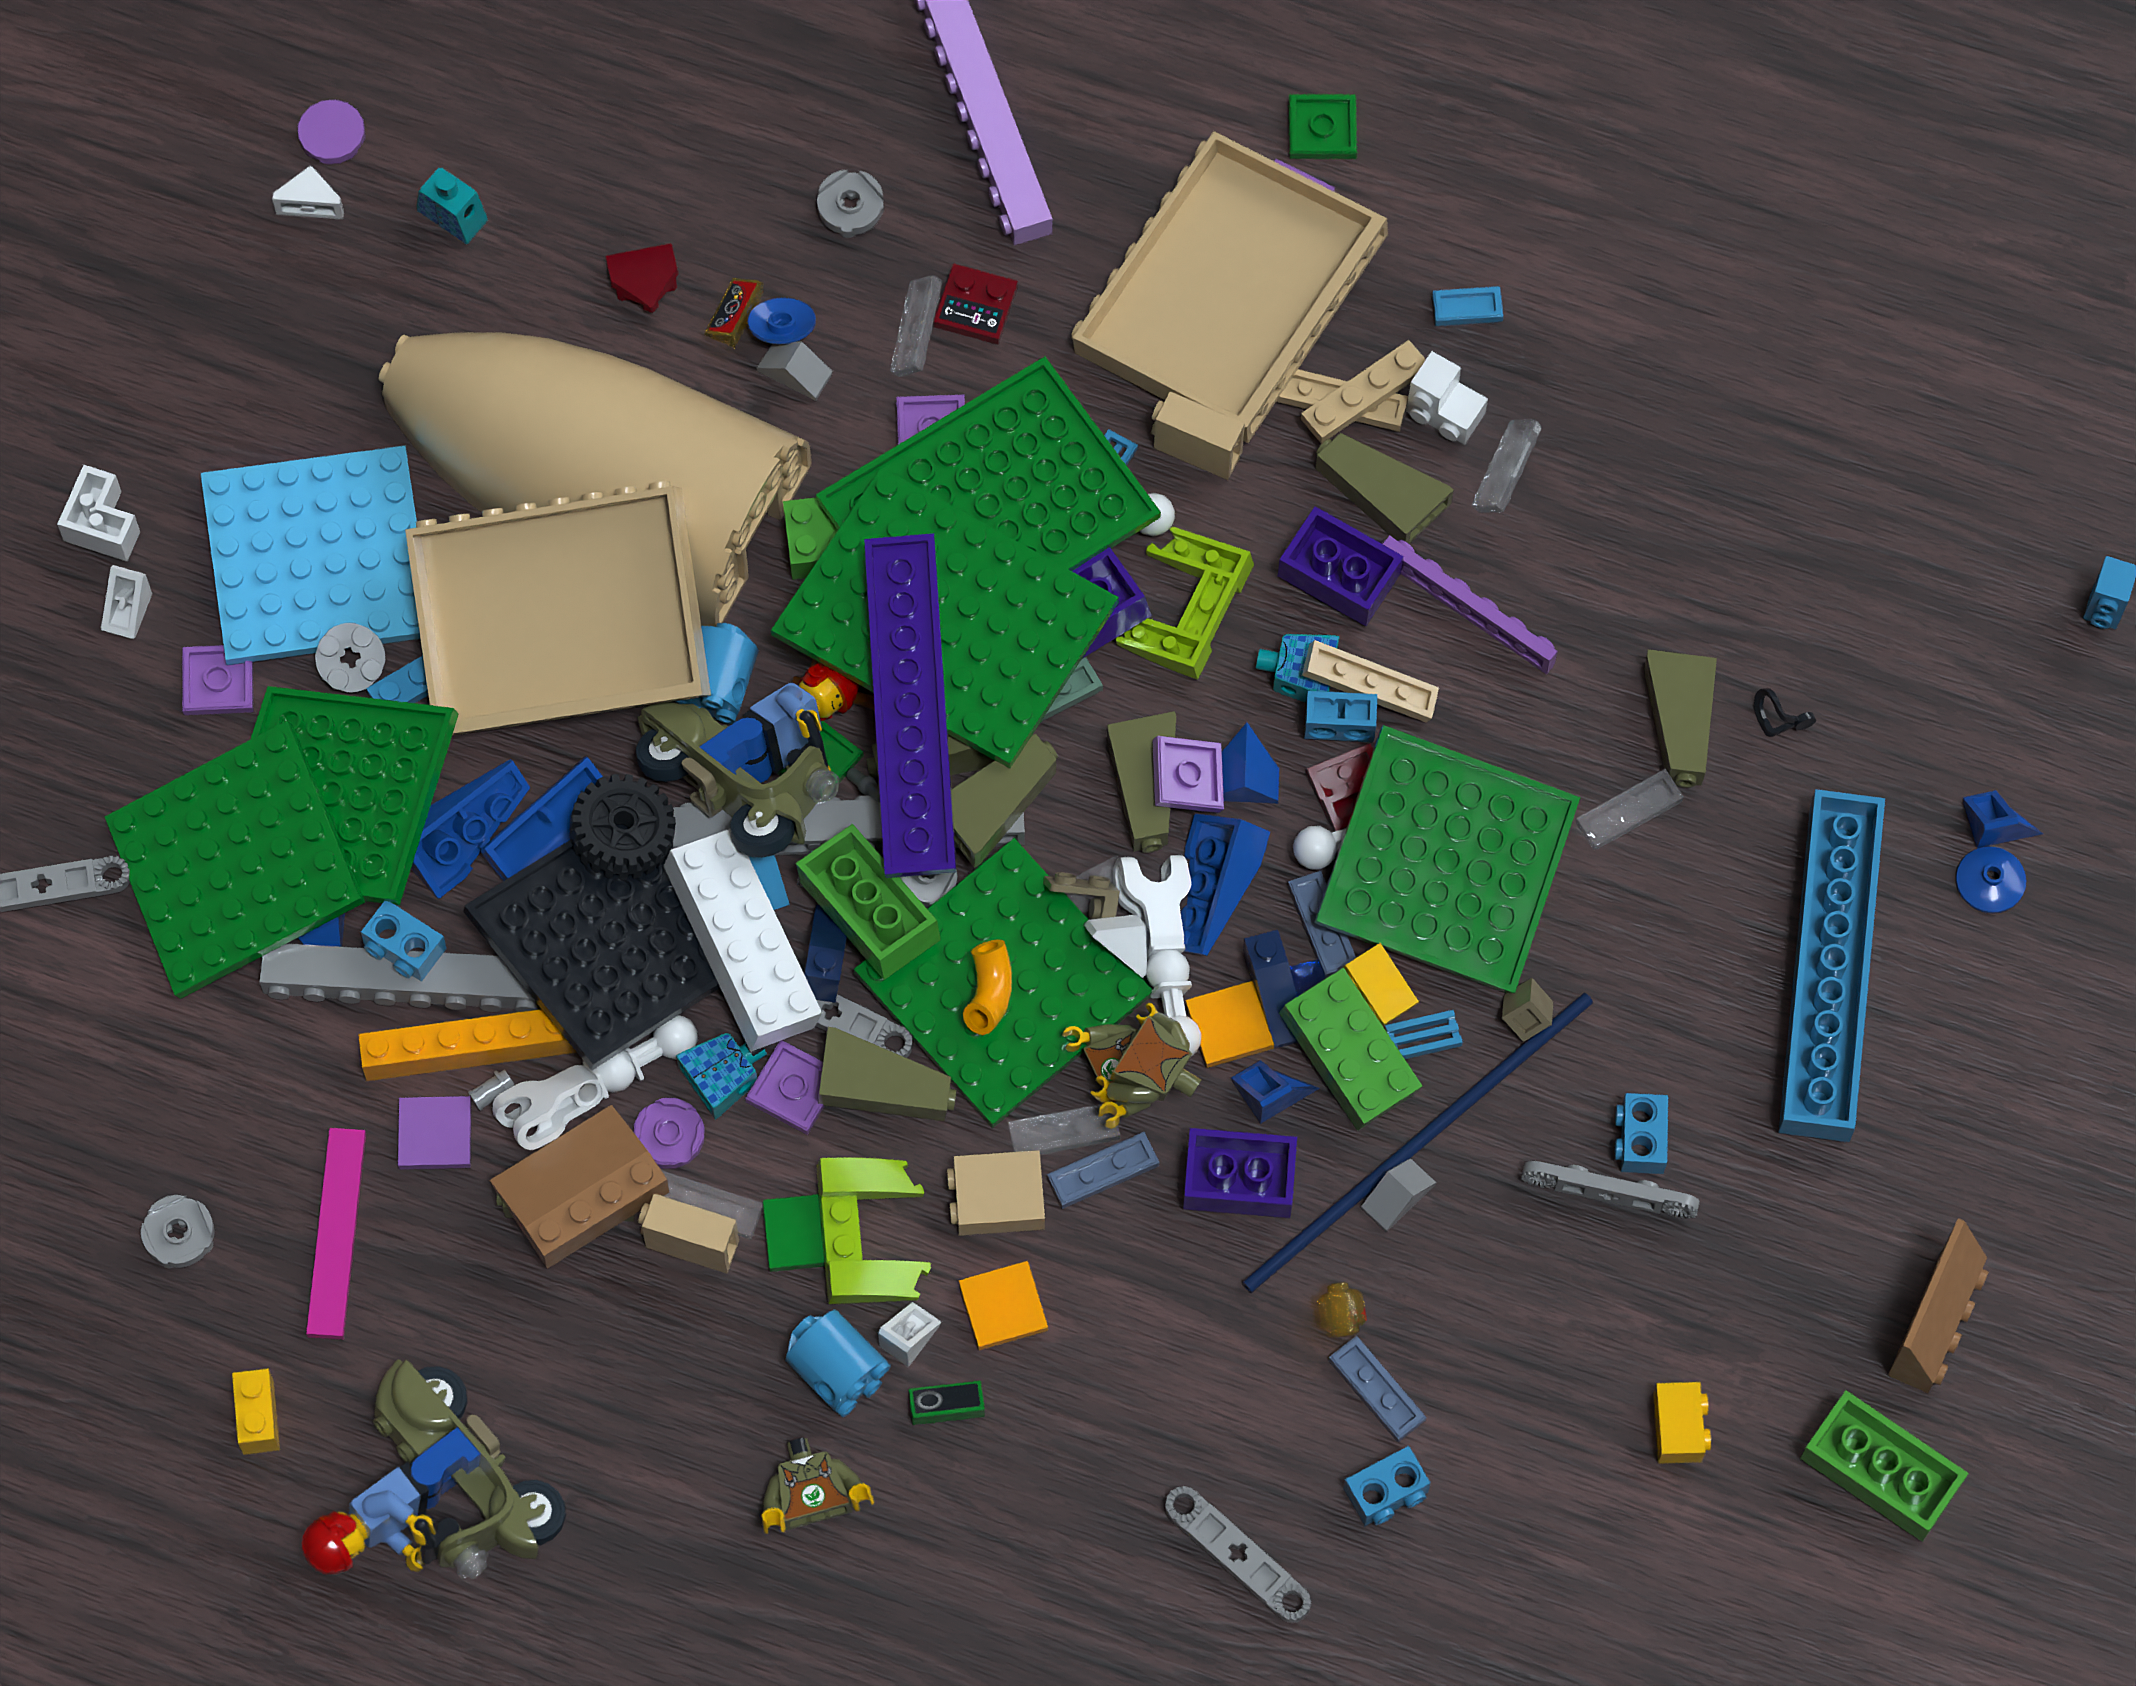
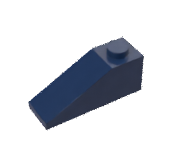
[804,905,847,1003]
[1243,930,1298,1049]

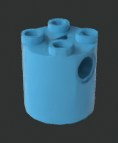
[675,623,759,724]
[785,1310,891,1418]

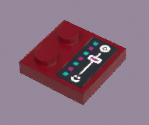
[934,263,1018,345]

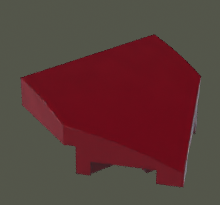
[605,243,679,313]

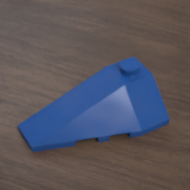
[411,759,531,899]
[1181,813,1270,956]

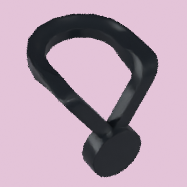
[1754,688,1816,737]

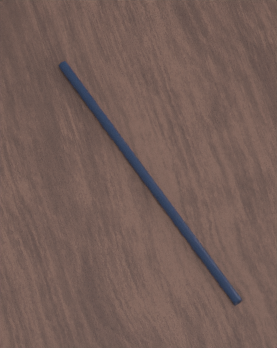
[1242,993,1593,1293]

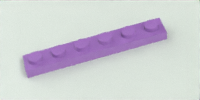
[1383,535,1558,674]

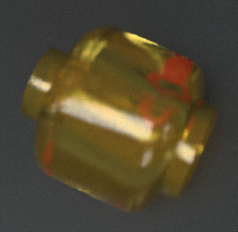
[1317,1282,1367,1337]

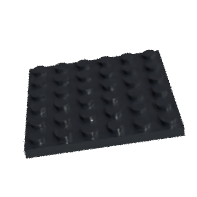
[463,824,720,1071]

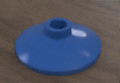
[748,298,816,344]
[1956,847,2026,913]

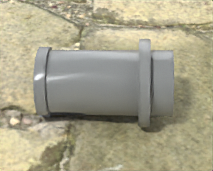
[468,1069,514,1111]

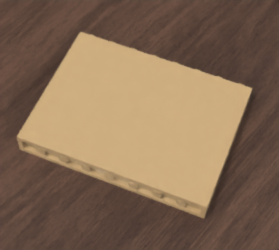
[1071,131,1388,443]
[405,481,711,736]

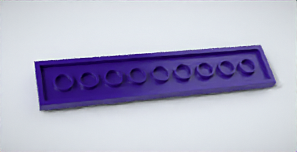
[864,533,957,878]

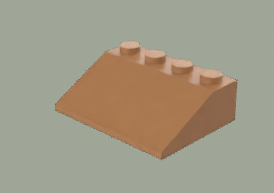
[490,1105,669,1269]
[1888,1219,1989,1393]

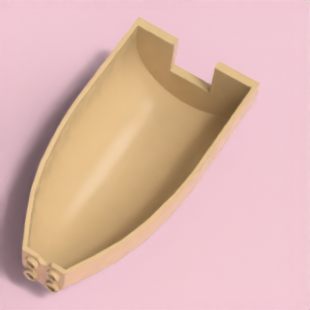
[379,332,812,627]

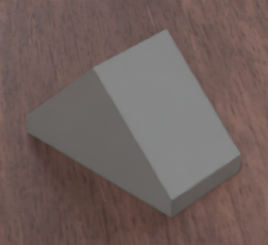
[757,341,833,401]
[1361,1158,1436,1232]

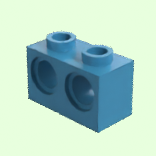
[2083,556,2136,629]
[1304,691,1377,742]
[361,901,447,982]
[1615,1093,1668,1174]
[1343,1446,1431,1526]

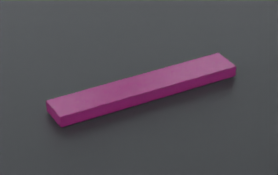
[306,1128,366,1340]

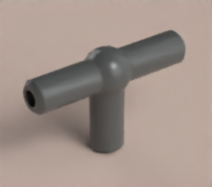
[847,768,880,803]

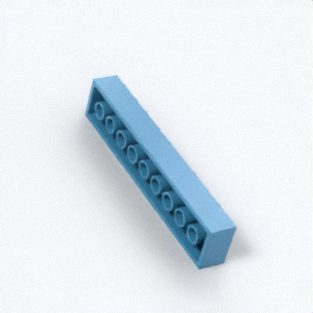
[1778,789,1885,1142]

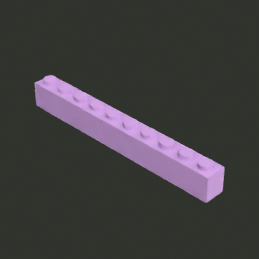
[915,0,1052,245]

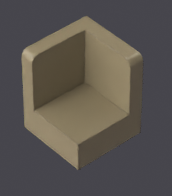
[1502,978,1553,1042]

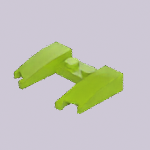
[1116,527,1254,680]
[816,1157,931,1304]

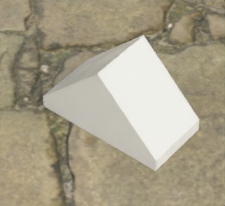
[272,166,344,219]
[101,565,152,639]
[1084,915,1147,978]
[878,1302,941,1367]

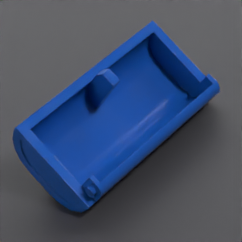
[481,756,603,881]

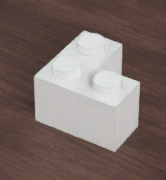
[1406,351,1488,445]
[57,465,140,561]

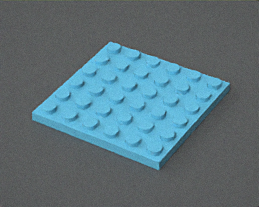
[201,446,420,665]

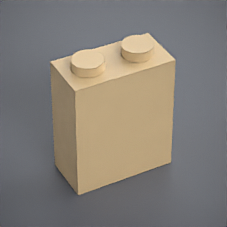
[1151,391,1245,480]
[947,1150,1045,1235]
[639,1194,739,1273]

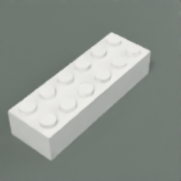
[664,829,822,1052]

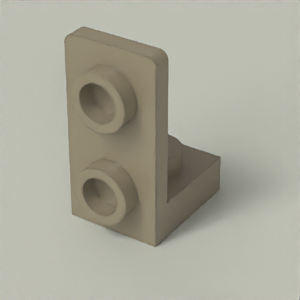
[1044,872,1120,919]

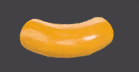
[963,939,1012,1035]

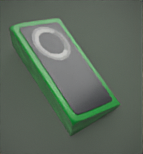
[909,1381,985,1425]

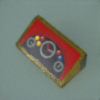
[704,278,764,348]

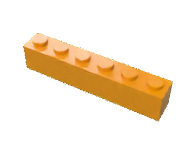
[359,1009,577,1081]

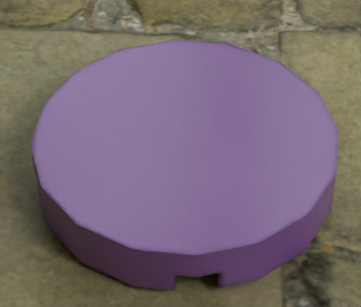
[298,100,365,164]
[634,1098,705,1169]

